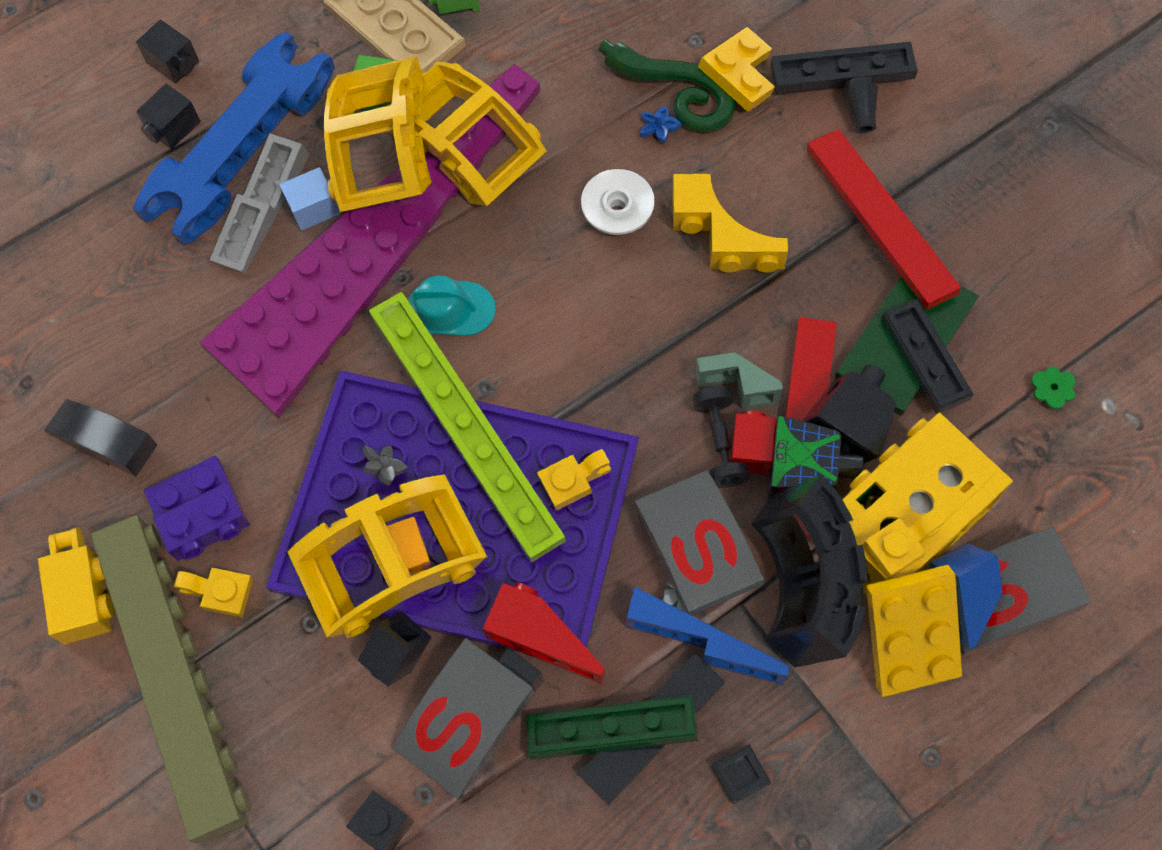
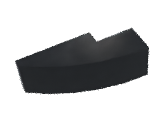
[44,399,157,477]

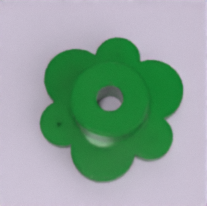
[1031,366,1076,409]

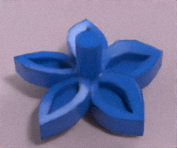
[640,106,681,144]

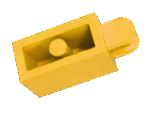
[38,527,115,645]

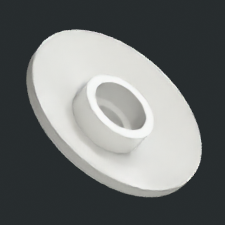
[581,169,654,235]

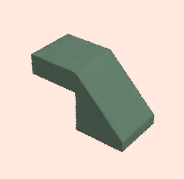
[695,352,783,410]

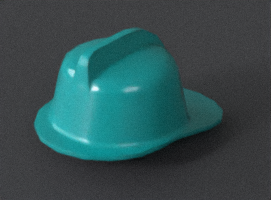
[408,275,496,336]

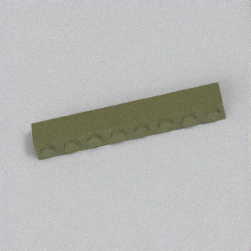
[91,515,251,845]

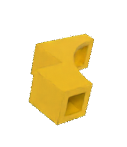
[672,174,788,273]

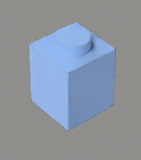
[279,167,341,231]

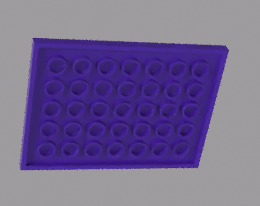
[266,370,639,652]

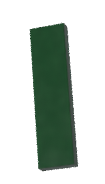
[526,695,699,760]

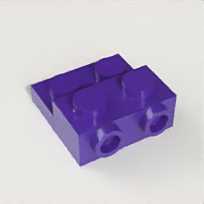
[144,455,250,561]

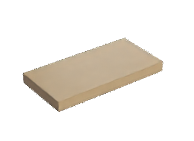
[323,0,466,74]

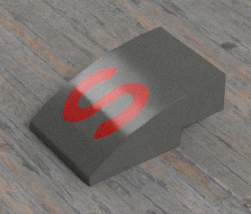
[635,470,764,616]
[960,526,1091,655]
[392,638,535,800]

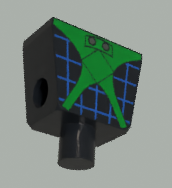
[767,415,863,500]

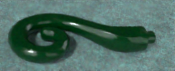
[598,39,735,133]

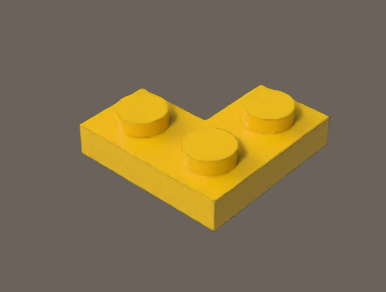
[698,27,775,112]

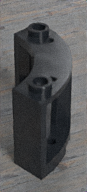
[751,474,868,668]

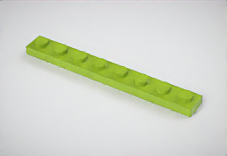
[369,292,566,563]

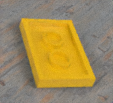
[866,565,962,697]

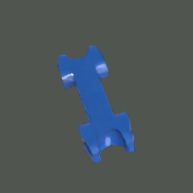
[133,32,335,245]

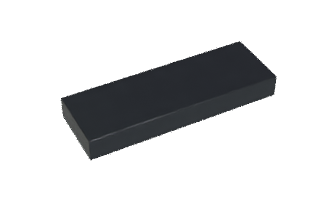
[881,299,974,415]

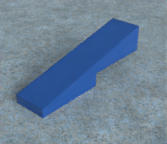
[626,587,789,685]

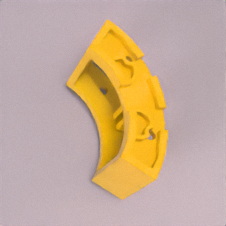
[324,56,432,212]
[387,61,547,206]
[288,474,487,638]

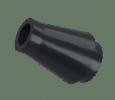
[842,77,878,134]

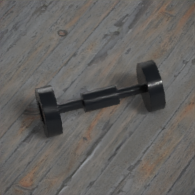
[692,386,750,488]

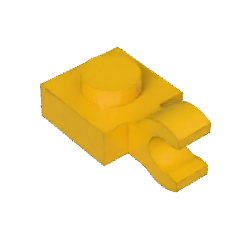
[537,449,611,511]
[863,509,944,579]
[174,568,254,618]

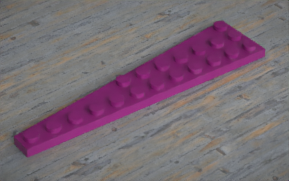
[199,64,540,419]

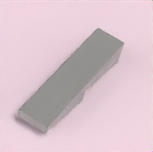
[210,133,310,274]

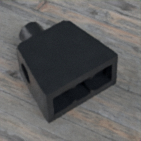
[803,364,896,464]

